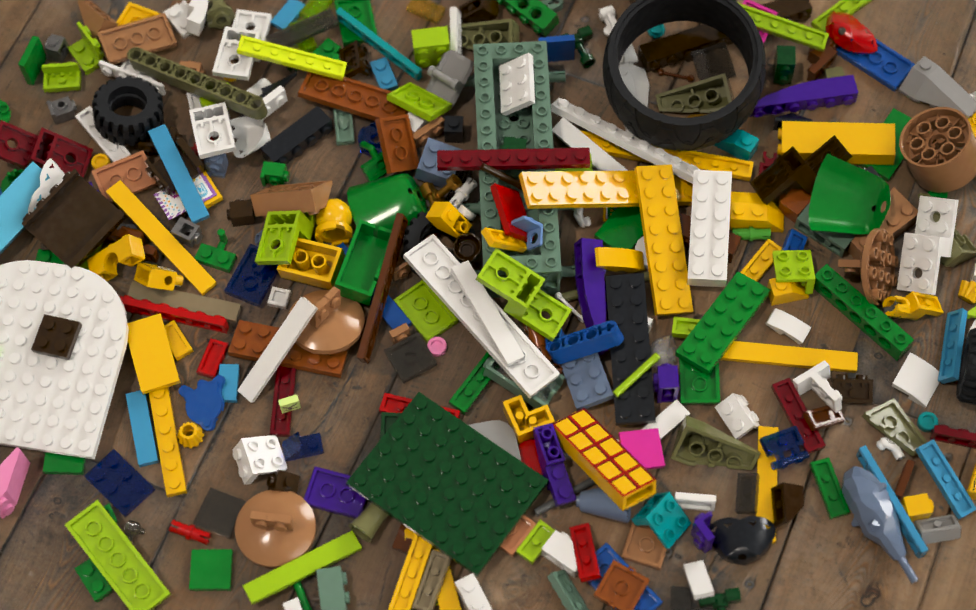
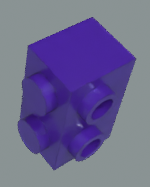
[653,363,679,403]

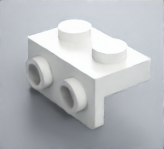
[715,393,760,440]

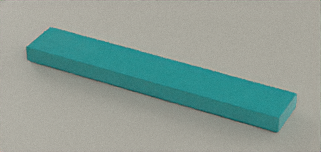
[336,7,422,81]

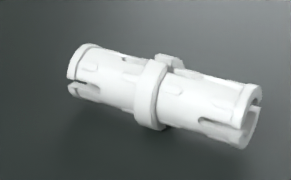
[449,178,477,210]

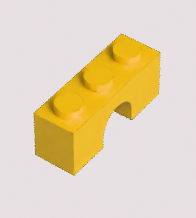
[87,234,145,281]

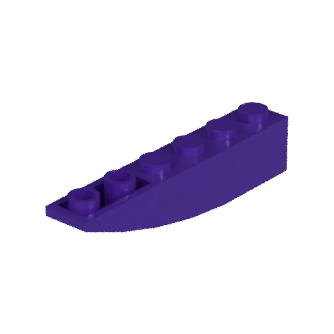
[750,75,858,117]
[574,238,608,356]

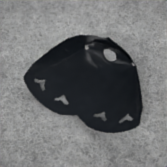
[708,516,776,565]

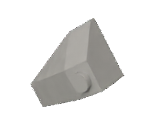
[899,56,976,119]

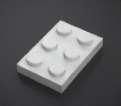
[499,53,535,116]

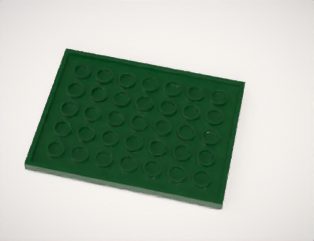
[346,392,548,577]

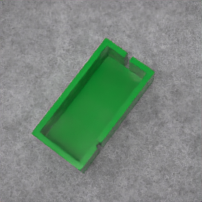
[334,219,392,306]

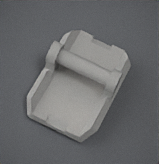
[426,50,474,107]

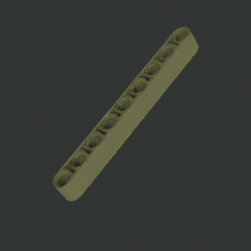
[127,47,268,120]

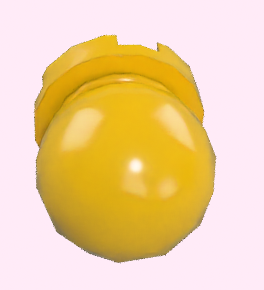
[315,198,353,246]

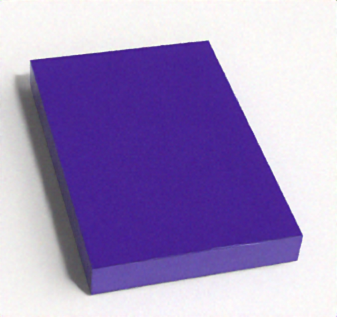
[304,466,367,519]

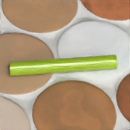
[612,353,660,398]

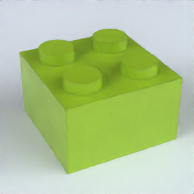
[411,26,450,68]

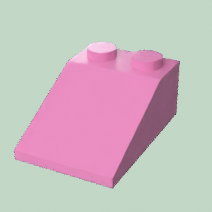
[0,447,30,519]

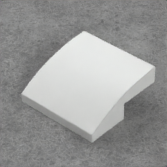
[892,352,940,408]

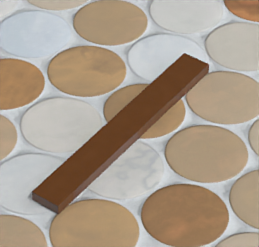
[356,213,408,364]

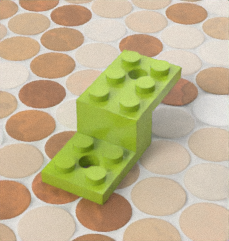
[255,210,316,265]
[475,248,572,341]

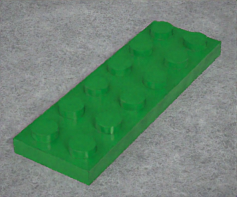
[675,272,771,375]

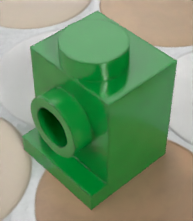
[260,161,290,186]

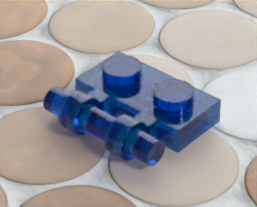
[759,425,809,470]

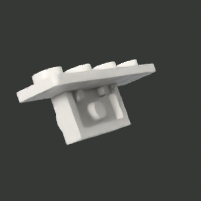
[98,60,166,96]

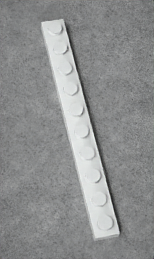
[551,98,700,184]

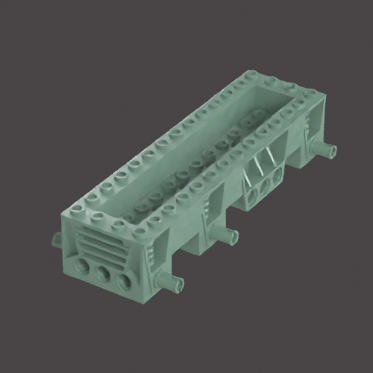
[462,41,575,298]

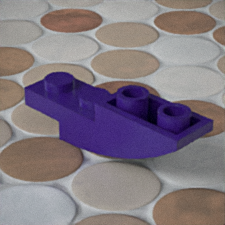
[533,423,576,507]

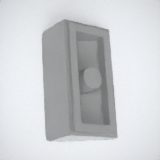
[915,514,961,544]

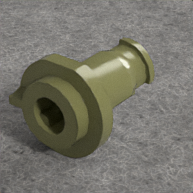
[206,0,235,29]

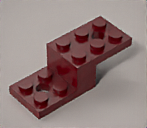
[0,120,94,178]

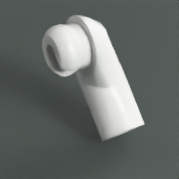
[876,437,905,461]

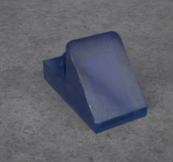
[282,432,324,462]

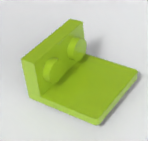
[67,21,105,75]
[772,250,815,294]

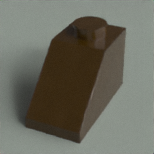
[459,0,499,23]
[771,482,805,527]

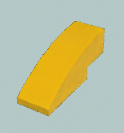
[595,247,644,273]

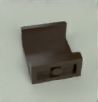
[145,137,205,196]

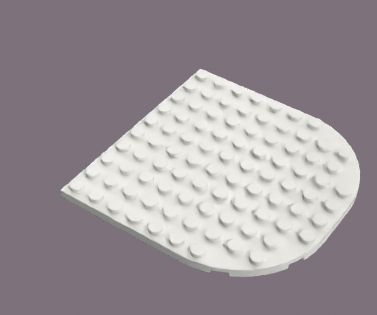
[0,260,129,460]

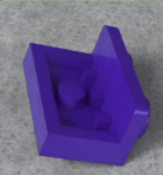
[691,511,715,553]

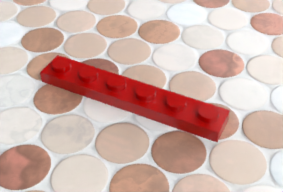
[119,295,229,334]

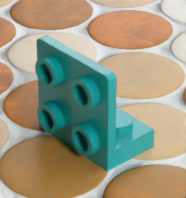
[631,492,691,549]

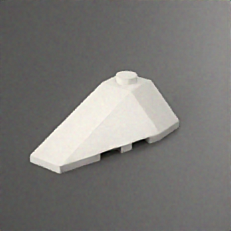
[619,63,649,137]

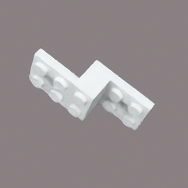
[212,9,272,81]
[187,93,236,159]
[897,196,959,295]

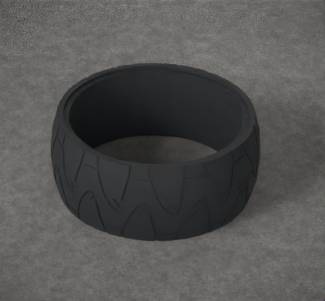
[603,0,766,151]

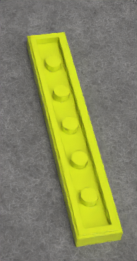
[237,35,347,81]

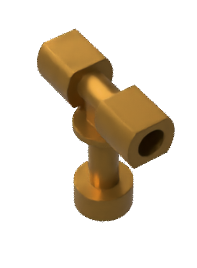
[419,174,462,209]

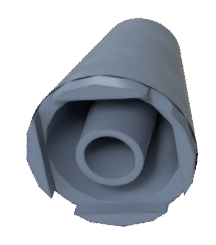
[576,488,631,523]

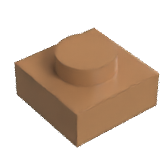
[389,323,411,345]

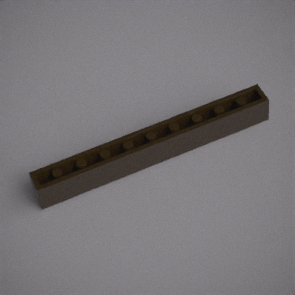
[638,0,813,72]

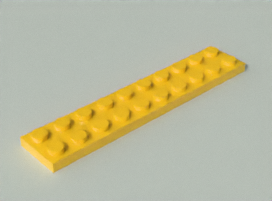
[519,171,693,209]

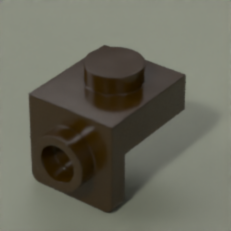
[267,470,300,494]

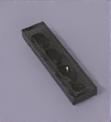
[266,9,338,47]

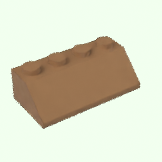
[250,180,333,219]

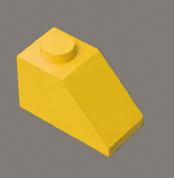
[767,278,809,306]

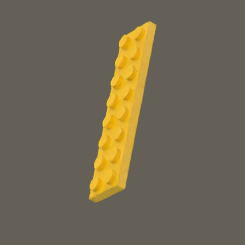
[634,165,693,316]

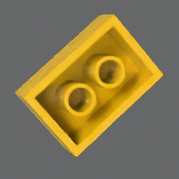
[277,237,346,290]

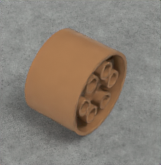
[899,107,976,193]

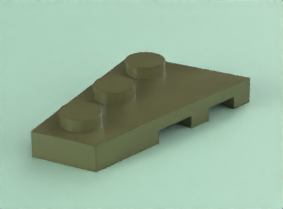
[862,398,927,457]

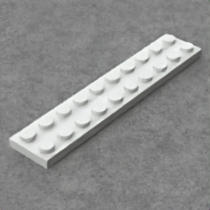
[403,234,560,399]

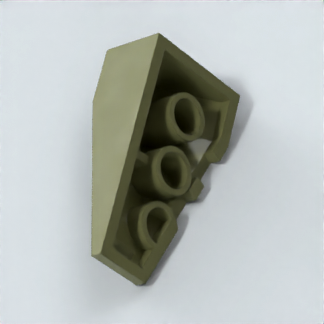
[447,18,520,50]
[655,73,734,113]

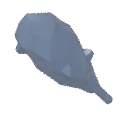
[842,466,919,584]

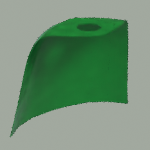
[809,154,891,234]
[347,173,427,237]

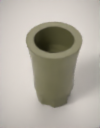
[348,502,388,543]

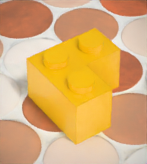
[503,395,555,444]

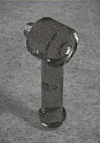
[124,520,145,543]

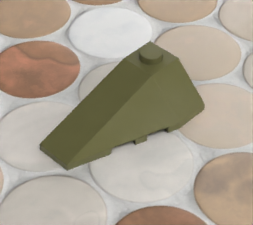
[918,193,976,267]
[670,415,760,470]

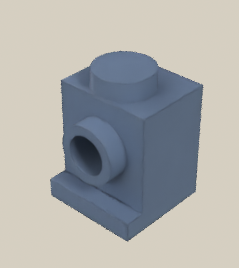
[204,153,229,178]

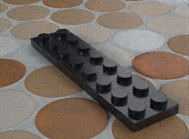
[605,273,656,425]

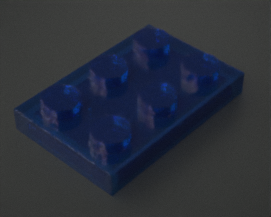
[224,244,278,307]
[84,449,155,518]

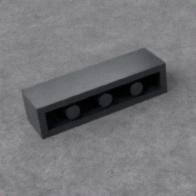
[260,106,333,166]

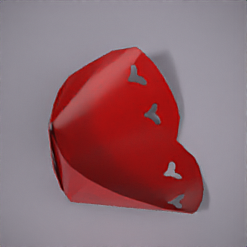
[826,12,878,53]

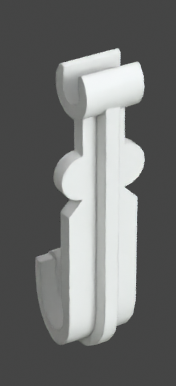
[598,5,638,64]

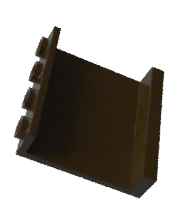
[21,169,127,269]

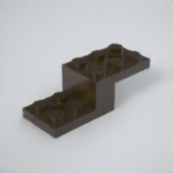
[750,135,852,205]

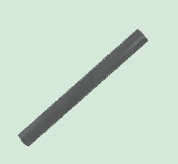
[533,478,596,516]

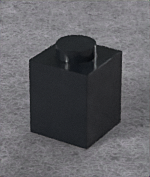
[444,115,464,143]

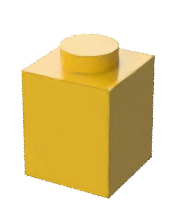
[900,493,934,521]

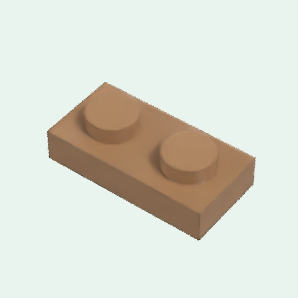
[413,116,445,149]

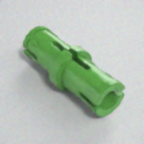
[732,227,771,242]

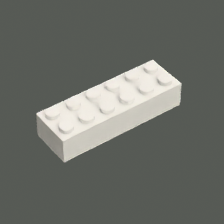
[687,170,732,287]

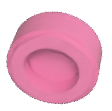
[427,337,447,357]

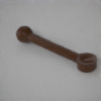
[657,69,694,83]

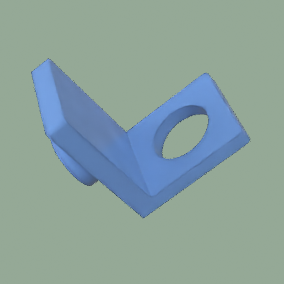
[511,215,543,250]

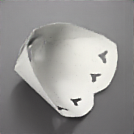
[230,116,271,158]
[28,158,65,213]

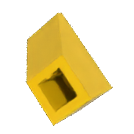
[425,202,472,238]

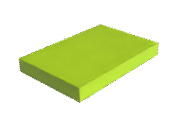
[387,82,452,122]
[393,280,458,344]

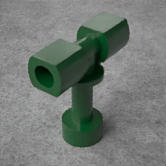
[560,25,596,68]
[698,588,741,610]

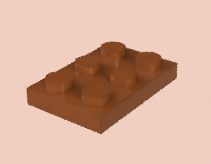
[375,114,419,174]

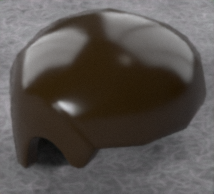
[453,233,482,262]

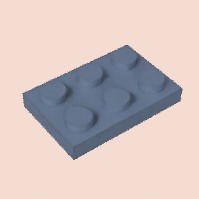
[561,352,614,411]

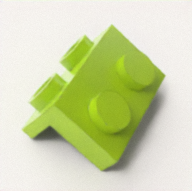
[41,62,81,93]

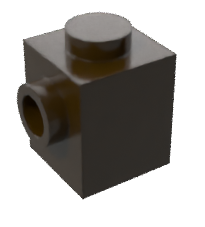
[226,199,255,227]

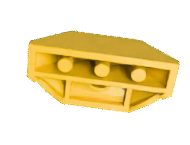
[729,191,784,233]

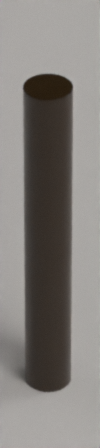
[480,163,523,191]

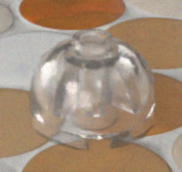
[650,335,679,373]

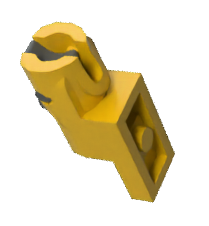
[882,291,944,320]

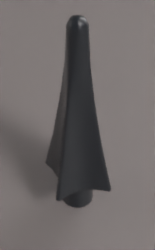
[260,72,297,99]

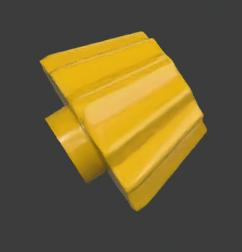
[958,280,976,304]
[177,422,204,449]

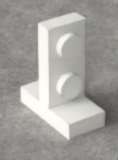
[793,360,842,413]

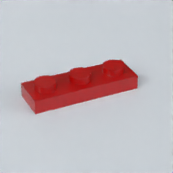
[569,523,601,583]

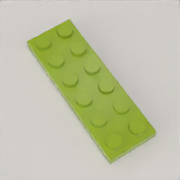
[65,500,171,610]

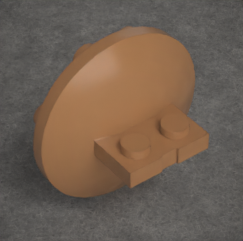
[838,228,899,306]
[288,286,365,354]
[235,490,316,568]

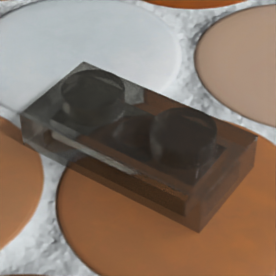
[735,472,760,514]

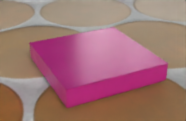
[618,428,665,470]

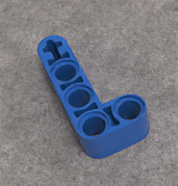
[545,320,624,364]

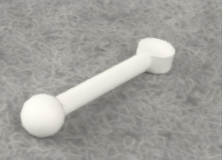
[555,292,584,323]

